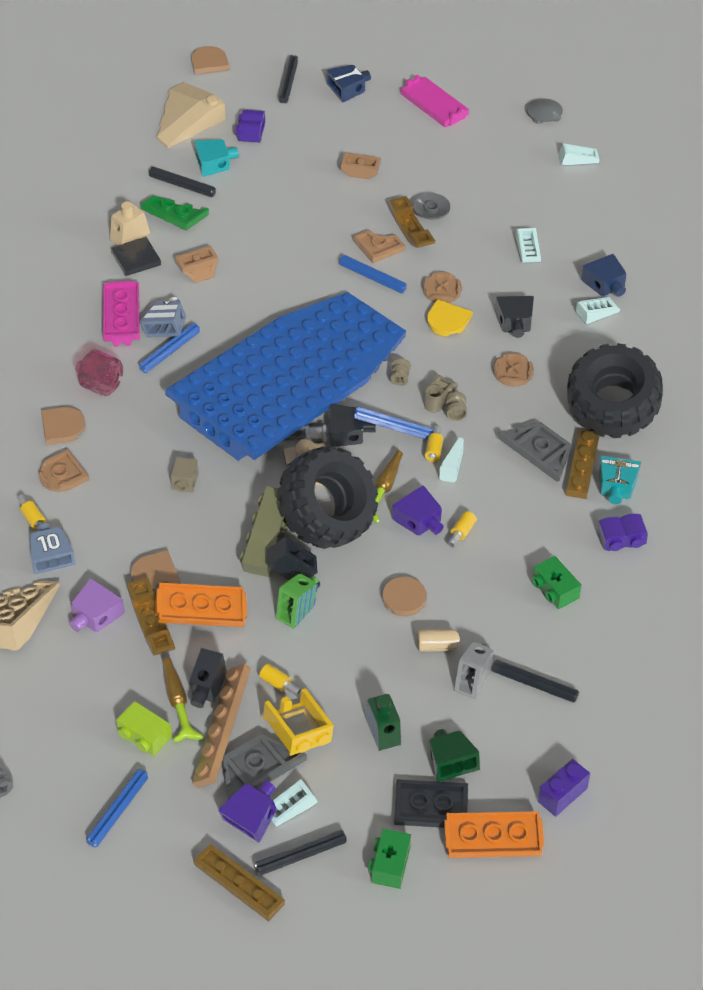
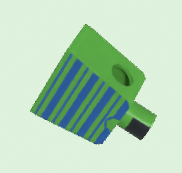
[276,574,320,629]

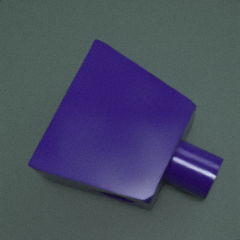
[392,485,444,535]
[218,780,277,843]

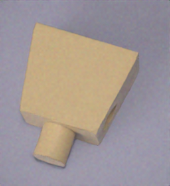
[110,201,150,246]

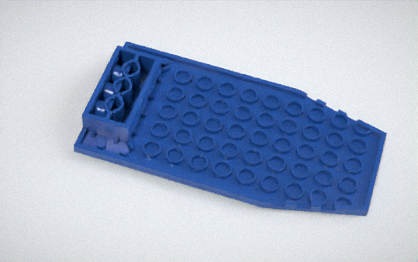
[165,292,406,461]

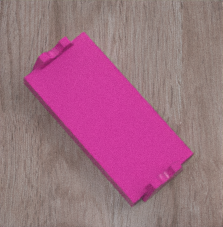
[401,75,469,127]
[103,281,140,347]

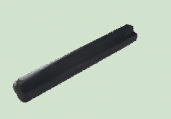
[279,55,298,103]
[149,167,216,197]
[492,659,579,703]
[254,830,347,876]

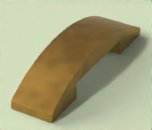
[389,196,435,248]
[126,577,175,656]

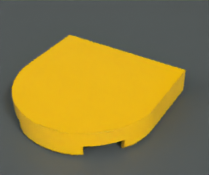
[427,299,473,336]

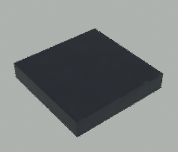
[111,237,161,276]

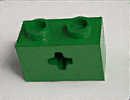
[532,556,582,610]
[368,829,412,889]

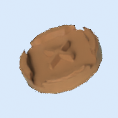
[423,272,462,303]
[493,353,534,386]
[382,577,427,616]

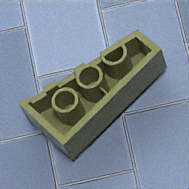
[240,486,288,577]

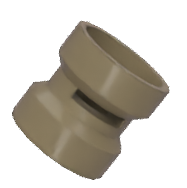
[446,392,467,421]

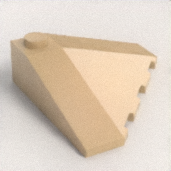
[157,82,226,148]
[0,580,60,651]

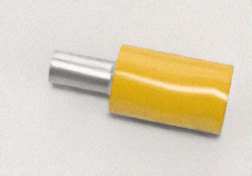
[425,425,444,462]
[17,494,46,530]
[448,511,477,547]
[259,663,301,696]

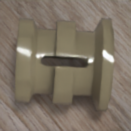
[390,358,411,386]

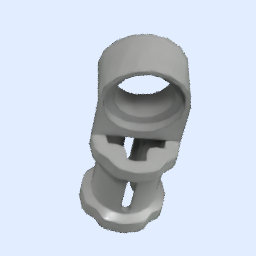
[288,424,327,443]

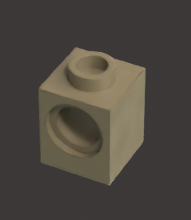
[171,457,199,493]

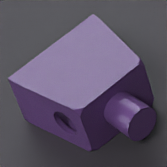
[69,579,124,632]

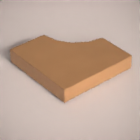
[353,230,405,263]

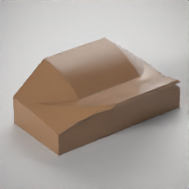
[341,153,381,179]
[175,246,218,283]

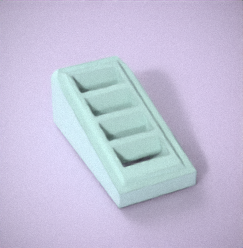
[559,143,600,165]
[515,228,541,263]
[576,297,620,324]
[439,437,464,483]
[272,779,318,827]

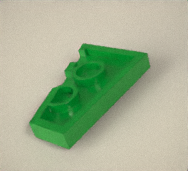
[141,195,209,231]

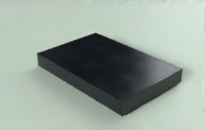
[394,779,468,828]

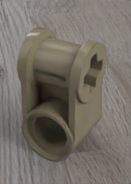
[424,375,458,412]

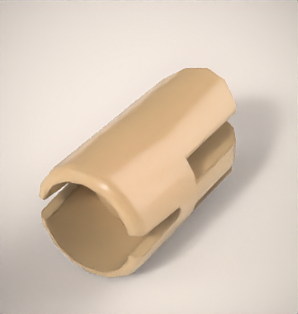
[418,629,460,652]

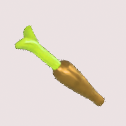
[373,450,403,523]
[162,658,204,743]

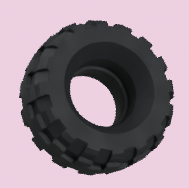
[567,343,663,438]
[277,446,378,549]

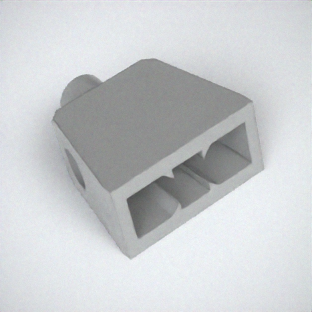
[454,642,494,699]

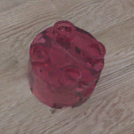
[75,349,123,396]

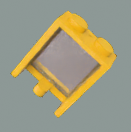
[263,688,334,756]

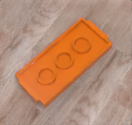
[155,583,247,627]
[444,811,544,858]

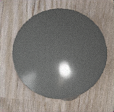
[527,98,563,124]

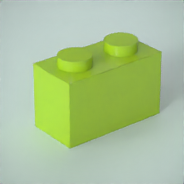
[116,701,172,756]

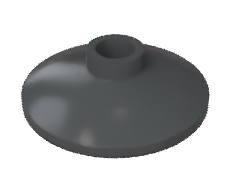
[413,193,450,220]

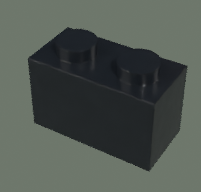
[267,537,318,580]

